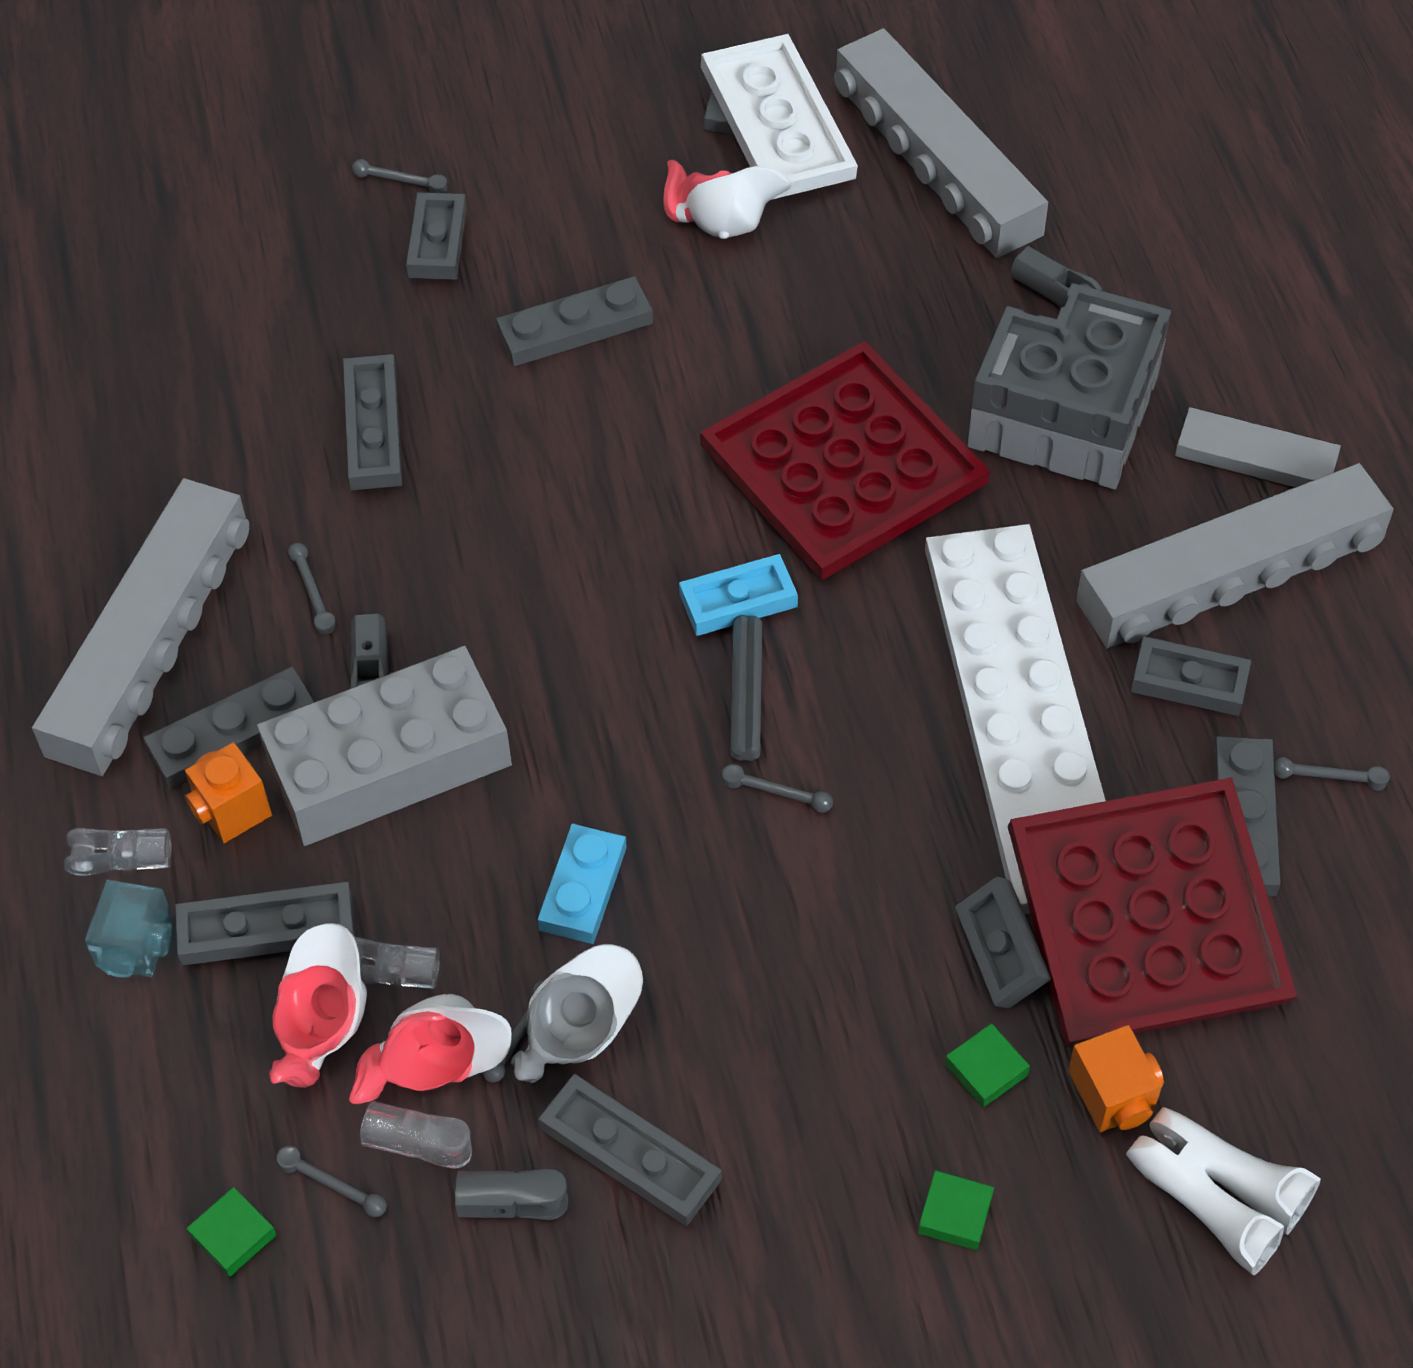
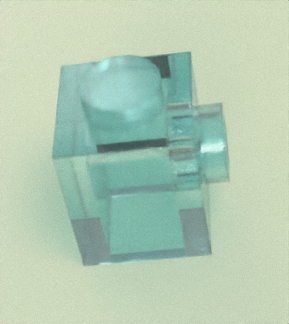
[85,880,173,978]

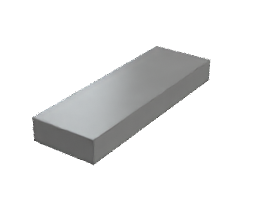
[1175,407,1341,487]

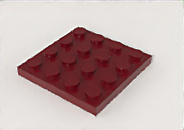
[700,341,990,581]
[1007,777,1297,1048]

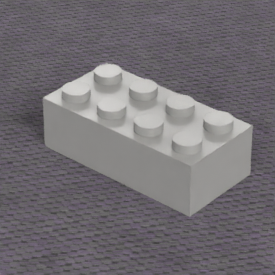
[257,646,512,846]

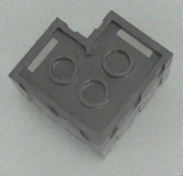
[967,283,1172,490]

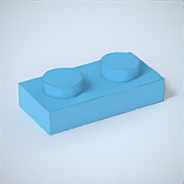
[679,554,798,636]
[537,824,627,944]

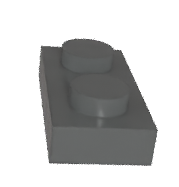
[406,192,467,280]
[1131,636,1251,716]
[955,876,1051,1009]

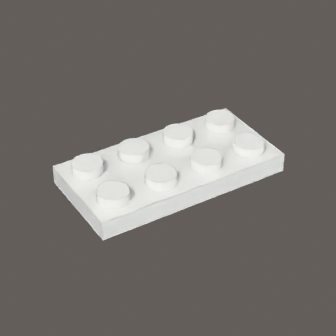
[701,34,858,200]

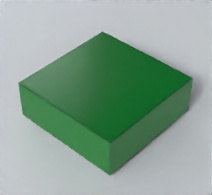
[945,1023,1030,1108]
[918,1170,994,1251]
[186,1187,276,1277]

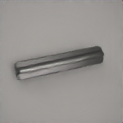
[730,615,762,761]

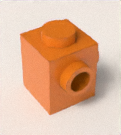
[185,742,272,844]
[1068,1025,1164,1133]

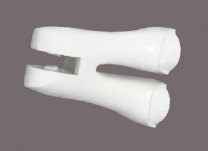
[1126,1107,1321,1276]

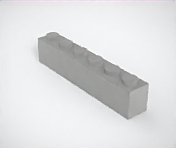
[834,28,1048,259]
[1076,463,1394,649]
[32,478,249,777]

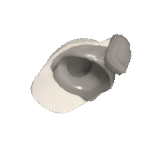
[510,944,643,1083]

